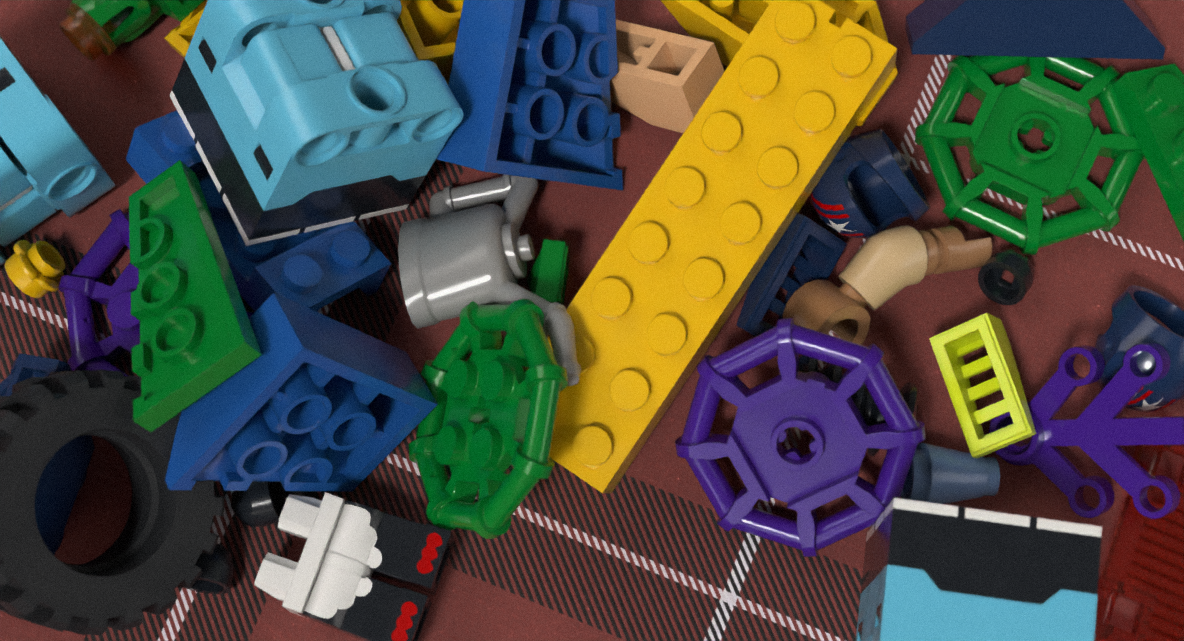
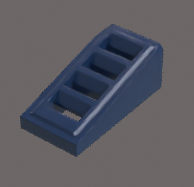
[736,213,847,337]

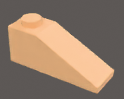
[610,19,724,133]

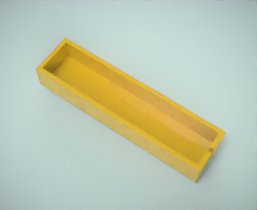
[524,0,898,494]

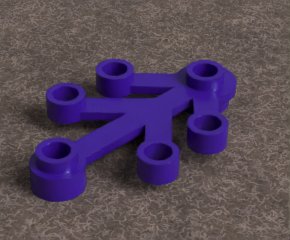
[989,342,1184,519]

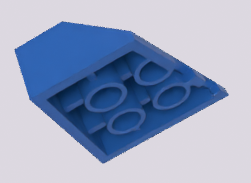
[436,0,623,190]
[165,293,438,492]

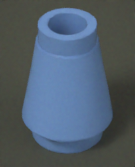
[901,443,1000,504]

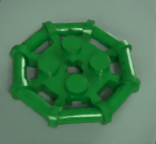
[915,55,1146,255]
[408,299,568,539]

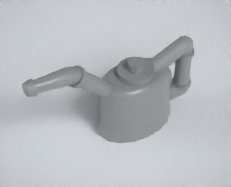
[398,174,581,386]

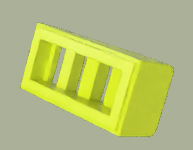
[929,313,1036,459]

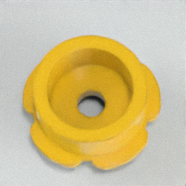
[5,240,65,298]

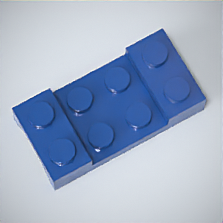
[126,110,391,312]

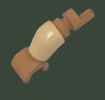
[783,225,992,345]

